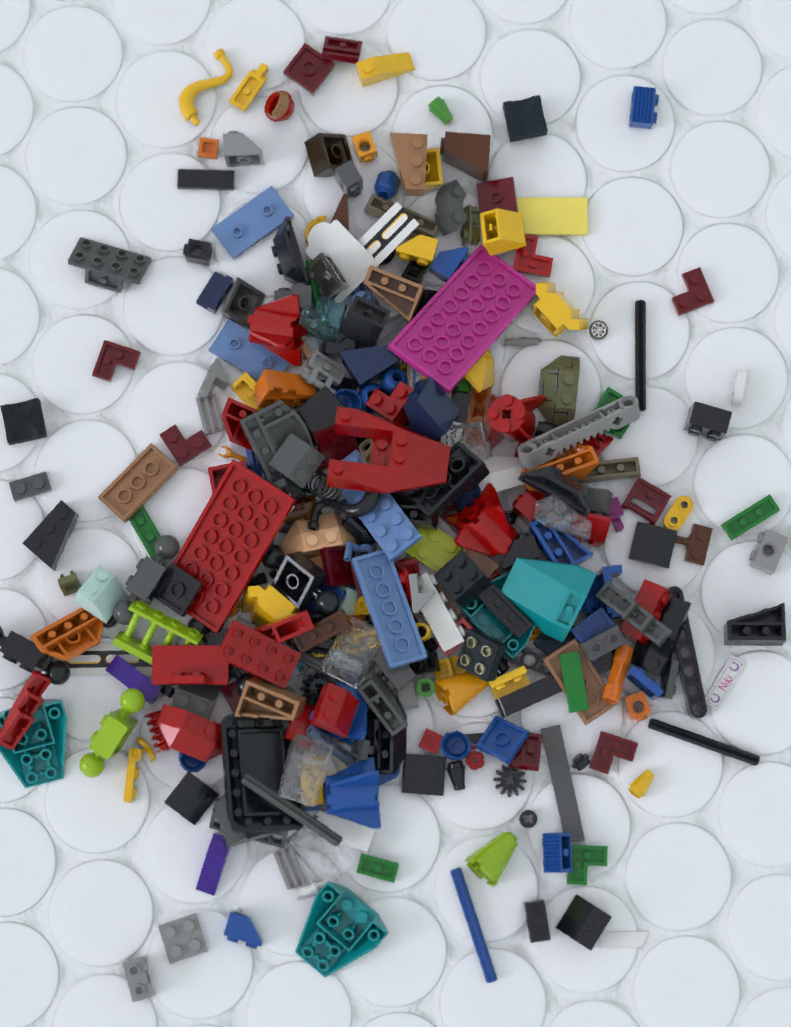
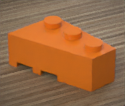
[254,369,317,407]

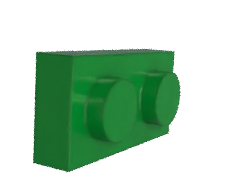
[356,853,399,883]

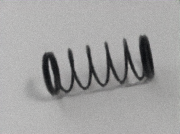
[301,470,343,502]

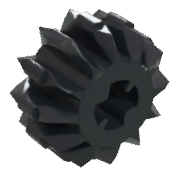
[299,673,332,706]
[493,764,527,797]

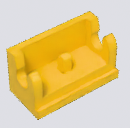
[231,372,265,410]

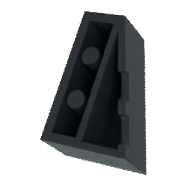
[723,603,786,646]

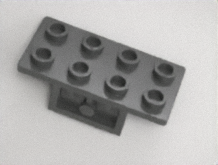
[68,237,151,293]

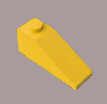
[356,52,415,87]

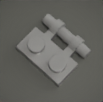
[300,349,347,394]

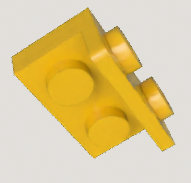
[488,665,530,699]

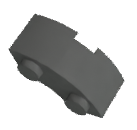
[434,179,467,236]

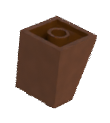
[440,131,491,182]

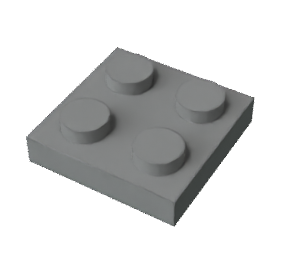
[158,913,208,964]

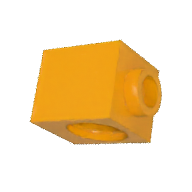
[352,131,377,163]

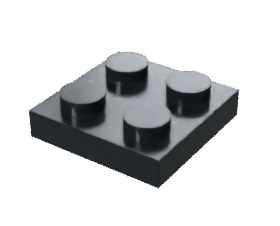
[152,563,204,617]

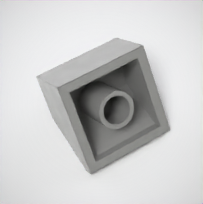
[223,131,264,167]

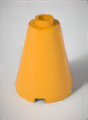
[435,672,488,716]

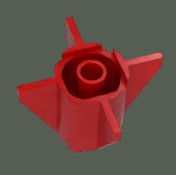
[248,294,315,367]
[487,394,547,450]
[446,483,518,557]

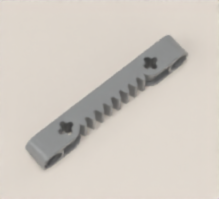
[518,395,640,469]

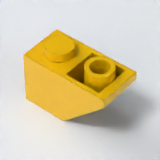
[395,234,438,266]

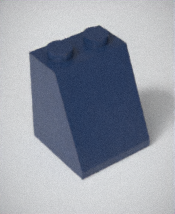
[340,344,400,390]
[404,377,460,439]

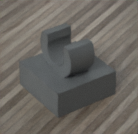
[350,738,375,760]

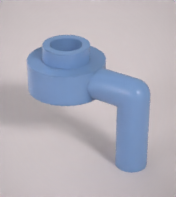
[344,541,376,562]

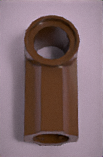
[284,495,320,523]

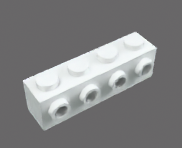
[419,572,467,652]

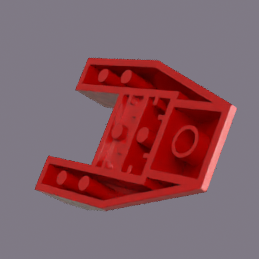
[327,406,450,494]

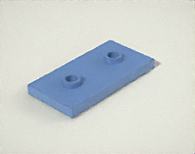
[211,186,294,260]
[208,319,290,381]

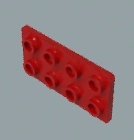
[216,620,301,689]
[151,645,229,685]

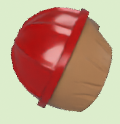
[265,91,295,122]

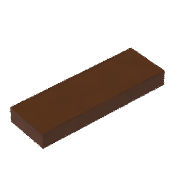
[293,609,352,654]

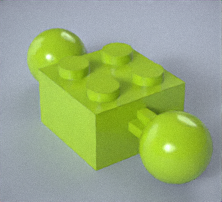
[79,688,145,778]

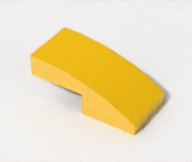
[434,655,468,681]

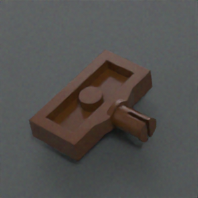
[675,523,713,566]

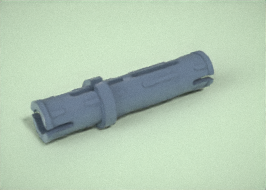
[305,725,355,766]

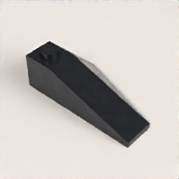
[416,441,490,518]
[630,596,692,676]

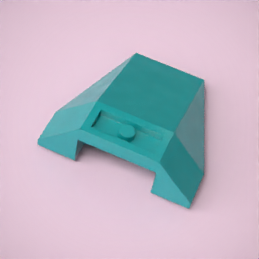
[501,557,596,643]
[457,571,536,659]
[0,699,67,788]
[295,881,389,978]

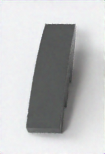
[595,581,672,647]

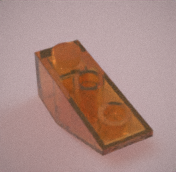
[465,386,491,446]

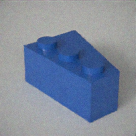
[528,514,594,565]

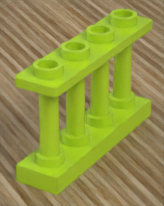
[112,600,204,665]

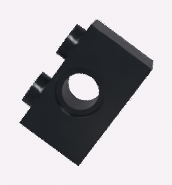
[523,899,551,943]

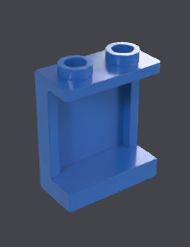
[598,565,623,619]

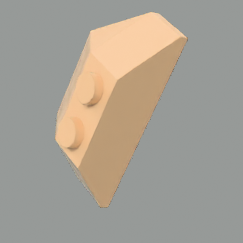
[281,512,356,558]

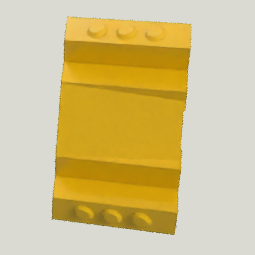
[532,282,588,337]
[241,584,299,643]

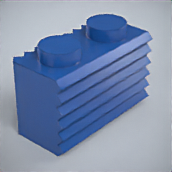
[629,86,659,129]
[542,832,572,873]

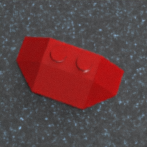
[221,397,259,452]
[156,704,222,762]

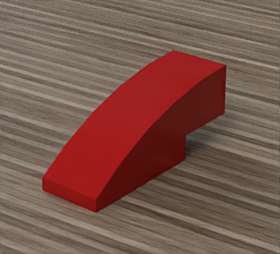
[254,610,315,643]

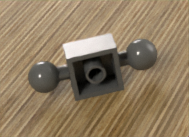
[113,535,180,625]

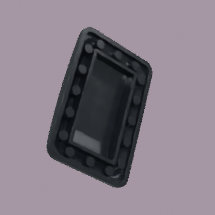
[221,714,305,833]

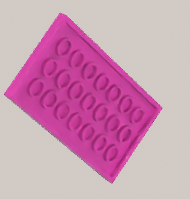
[388,245,536,394]

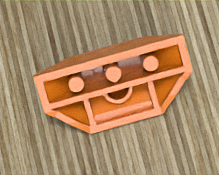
[520,443,600,492]
[30,608,104,662]

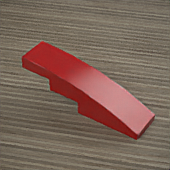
[0,670,51,750]

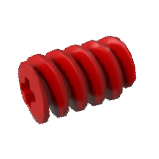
[144,710,171,753]

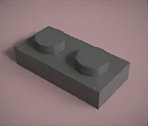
[9,471,52,502]
[658,659,680,699]

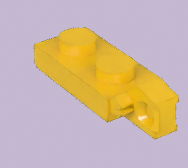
[229,63,269,113]
[124,748,142,803]

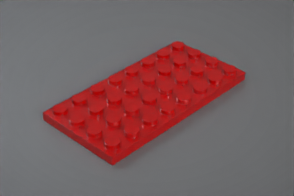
[173,460,297,633]

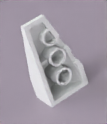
[478,455,525,497]

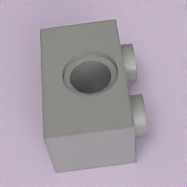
[749,529,788,575]
[122,956,155,1002]

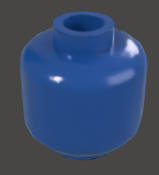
[374,170,401,199]
[380,368,408,396]

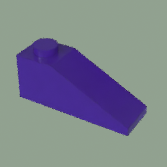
[105,655,163,704]
[196,833,231,896]

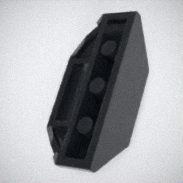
[271,216,311,285]
[518,466,590,518]
[365,695,407,774]

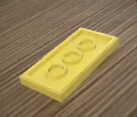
[516,197,588,236]

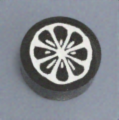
[589,321,608,340]

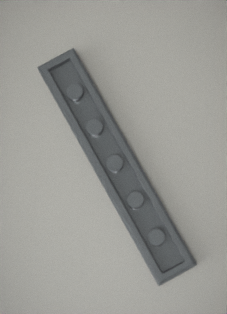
[541,725,585,843]

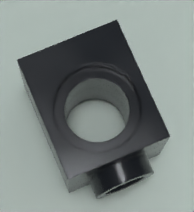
[183,239,213,266]
[410,652,440,675]

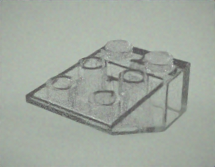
[323,616,381,689]
[278,734,334,807]

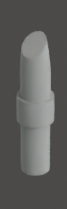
[505,337,541,347]

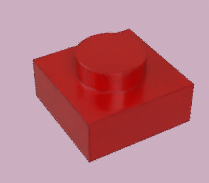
[418,728,443,754]

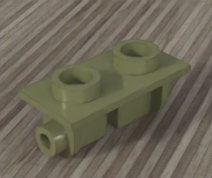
[460,204,480,246]

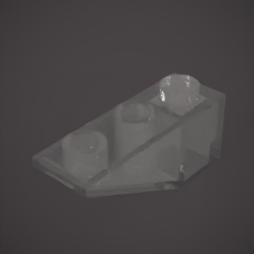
[534,494,592,540]

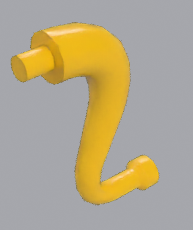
[179,48,233,126]

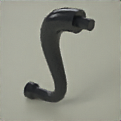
[307,492,381,531]

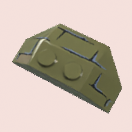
[537,355,580,426]

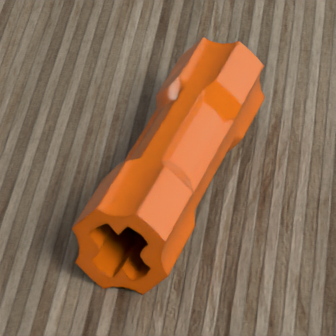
[602,644,634,704]

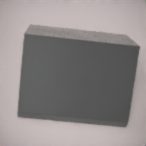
[222,277,266,328]

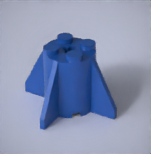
[309,682,369,746]
[325,757,381,829]

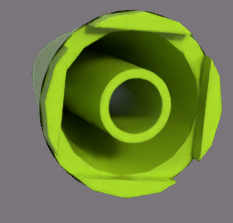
[465,832,518,887]

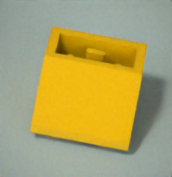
[480,208,526,256]

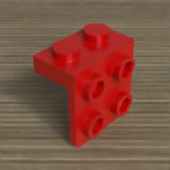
[394,557,420,607]

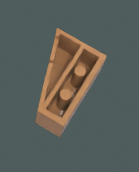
[234,677,307,720]

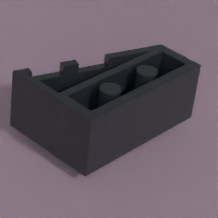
[390,491,439,531]
[22,500,79,571]

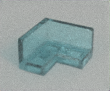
[299,297,347,340]

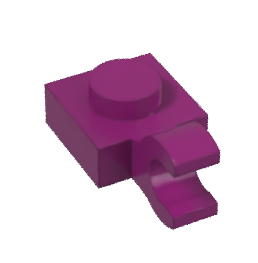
[603,497,624,532]

